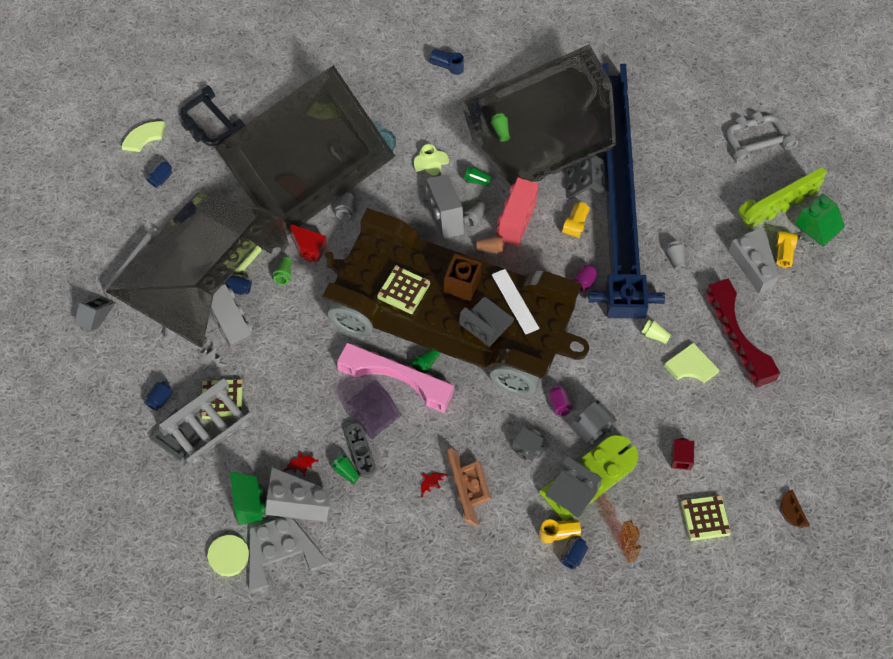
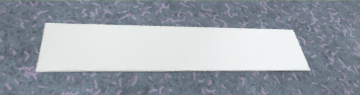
[491,269,539,334]

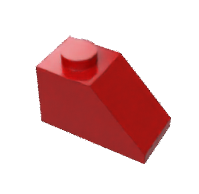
[290,224,327,262]

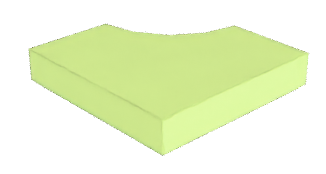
[664,343,719,383]

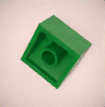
[795,193,845,247]
[230,472,266,525]

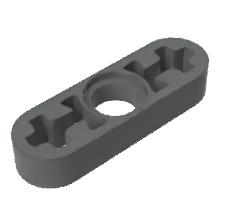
[346,423,376,478]

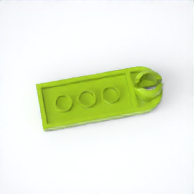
[738,167,827,228]
[539,435,638,521]

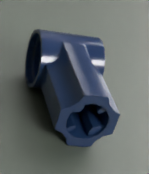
[429,49,464,75]

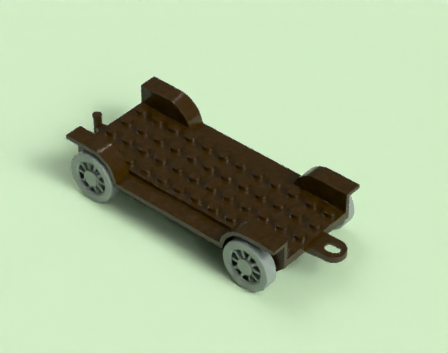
[322,208,589,396]

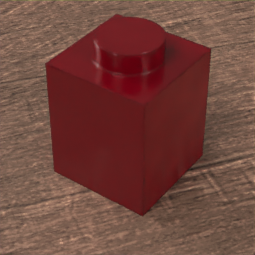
[671,438,694,470]

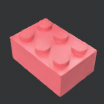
[496,178,539,247]

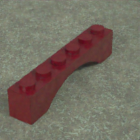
[705,278,780,388]

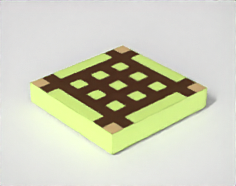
[378,266,430,314]
[202,380,243,419]
[681,496,731,541]

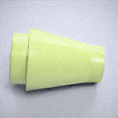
[641,319,671,344]

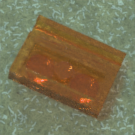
[619,520,641,563]

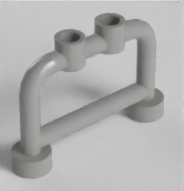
[726,112,798,163]

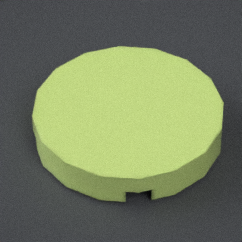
[207,535,250,576]

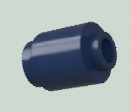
[146,161,173,188]
[222,273,252,295]
[144,381,172,411]
[561,537,588,569]

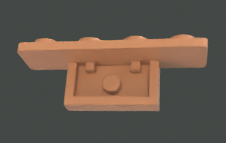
[447,448,492,526]

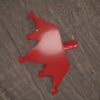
[284,452,319,477]
[421,473,448,498]

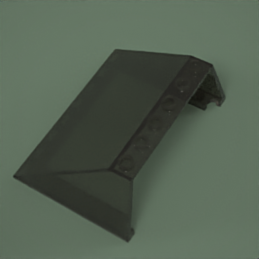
[460,44,616,185]
[215,65,396,240]
[106,192,289,348]

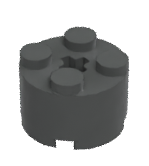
[570,399,617,446]

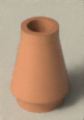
[477,236,504,254]

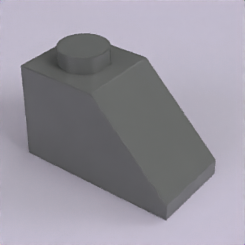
[74,295,116,331]

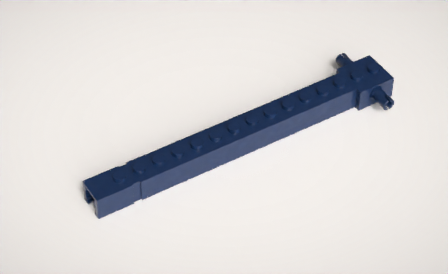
[588,63,665,319]

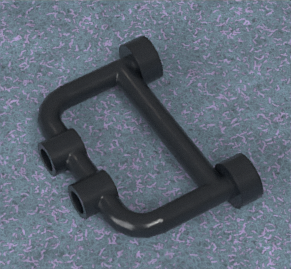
[180,85,247,146]

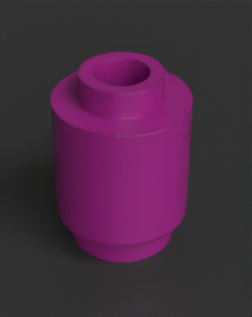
[573,265,597,293]
[548,386,573,416]

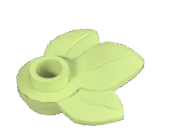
[414,144,449,176]

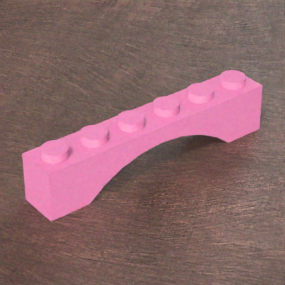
[337,343,454,413]

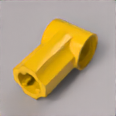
[562,202,590,239]
[775,231,798,268]
[539,519,581,543]

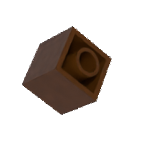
[444,254,482,301]

